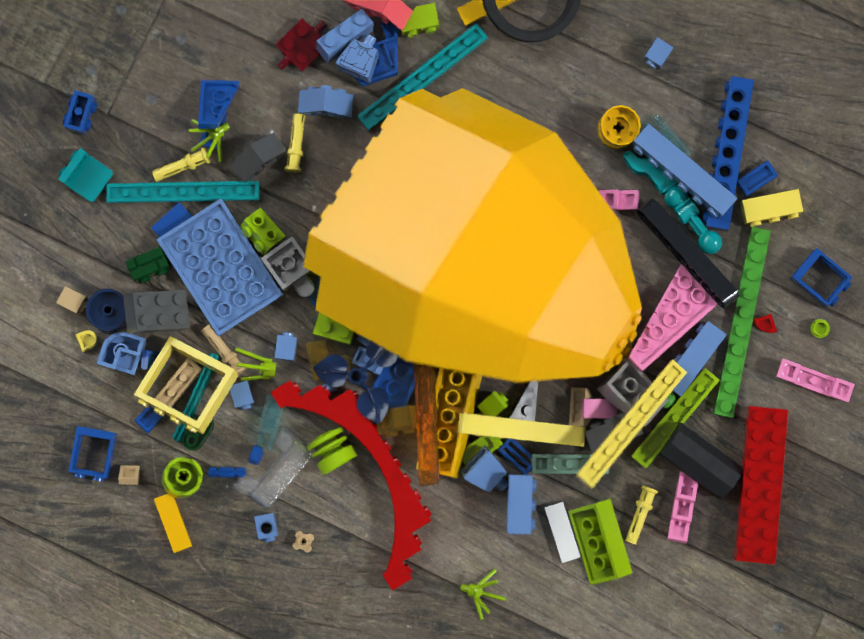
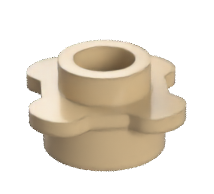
[293,531,314,552]

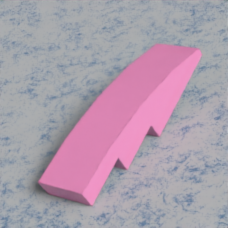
[667,471,698,544]

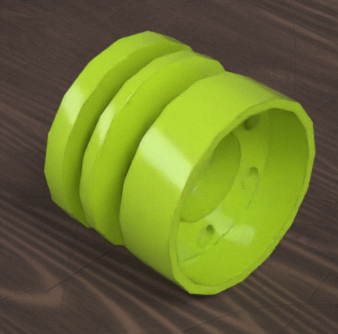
[306,427,357,476]

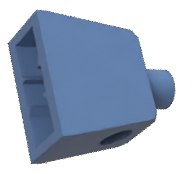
[460,445,508,492]

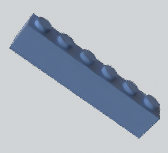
[632,124,737,219]

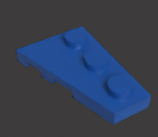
[198,80,240,129]

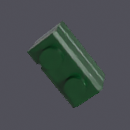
[125,246,171,285]

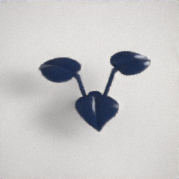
[313,341,398,423]

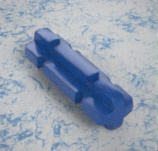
[208,467,246,478]

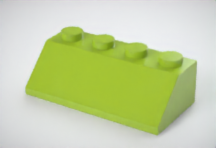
[568,499,633,585]

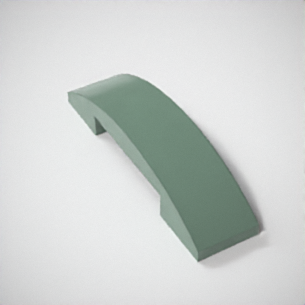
[532,454,609,474]

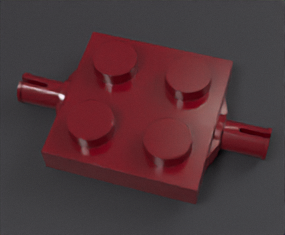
[275,18,328,72]

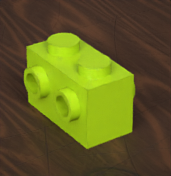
[240,207,286,256]

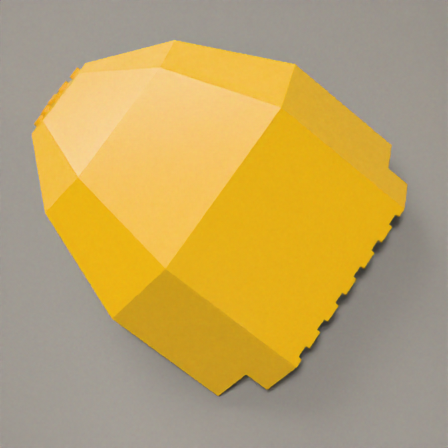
[303,88,642,382]

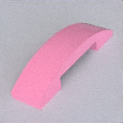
[776,358,855,402]

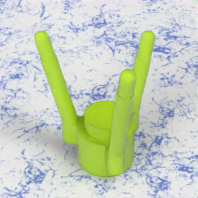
[235,348,276,381]

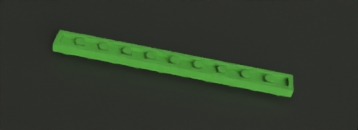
[714,227,771,418]

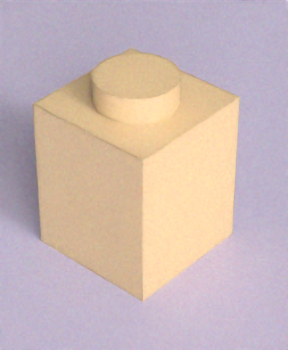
[56,286,88,315]

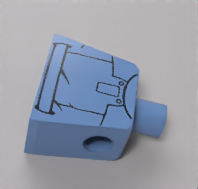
[336,34,379,84]

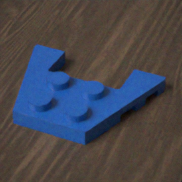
[337,21,398,87]

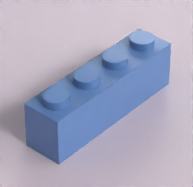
[672,321,727,397]

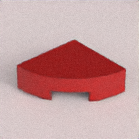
[753,314,777,333]

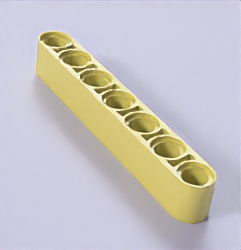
[458,413,586,447]

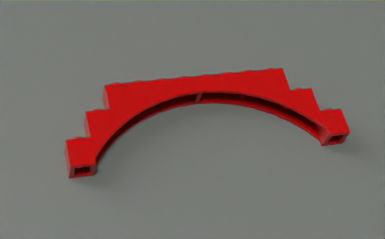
[270,380,432,591]

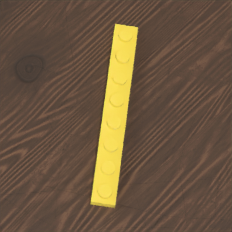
[576,360,687,488]

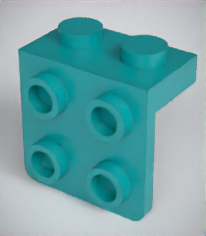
[58,148,113,202]

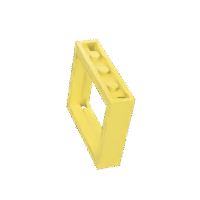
[134,336,239,434]

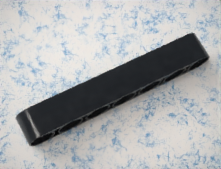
[637,198,739,308]

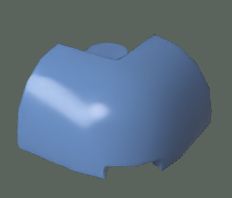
[97,332,146,375]

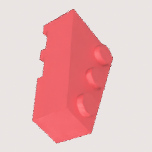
[343,0,413,31]

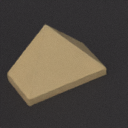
[569,388,594,427]

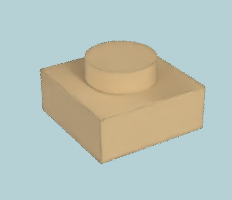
[118,465,140,485]

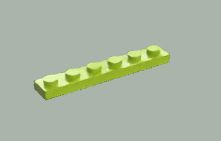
[631,368,720,469]

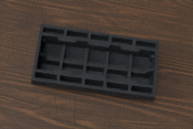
[659,423,742,499]

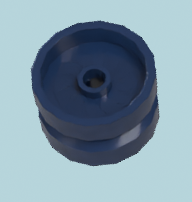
[86,289,126,334]

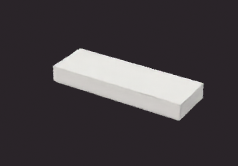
[544,502,580,563]

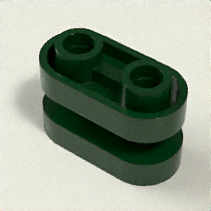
[182,415,215,451]

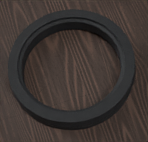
[482,0,581,42]

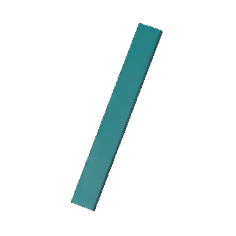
[357,23,488,131]
[106,181,260,203]

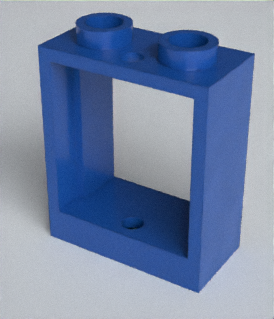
[790,248,852,308]
[68,426,118,482]

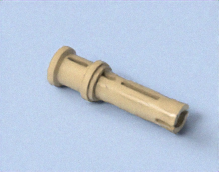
[201,324,247,375]

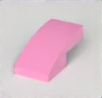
[599,190,639,210]
[582,399,617,419]

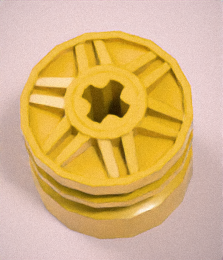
[597,105,641,149]

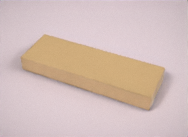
[154,358,203,408]

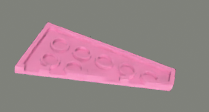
[628,264,718,372]

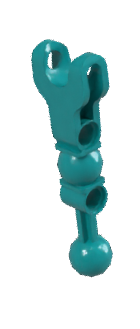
[622,151,722,255]

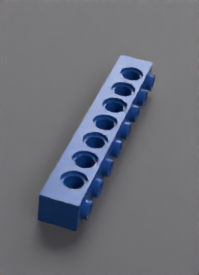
[702,76,754,232]

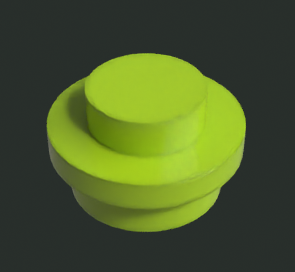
[810,319,830,338]

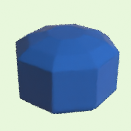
[248,445,264,465]

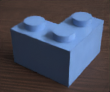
[298,85,353,118]

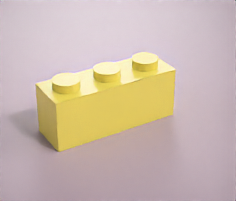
[740,189,803,227]

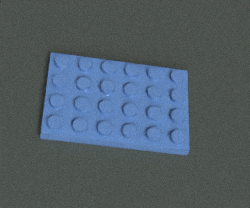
[156,199,283,336]

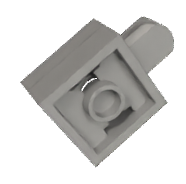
[261,236,315,298]

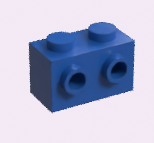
[63,90,98,135]

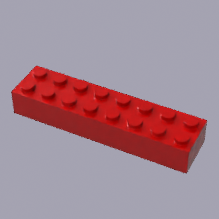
[734,406,788,565]

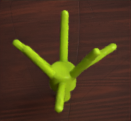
[188,119,230,162]
[460,569,506,620]

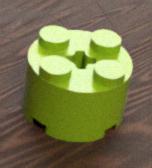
[162,457,203,498]

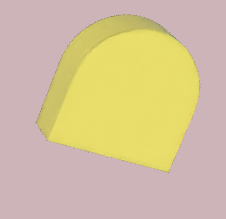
[75,330,98,353]

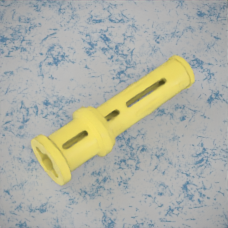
[284,114,305,173]
[152,147,210,182]
[625,485,658,545]

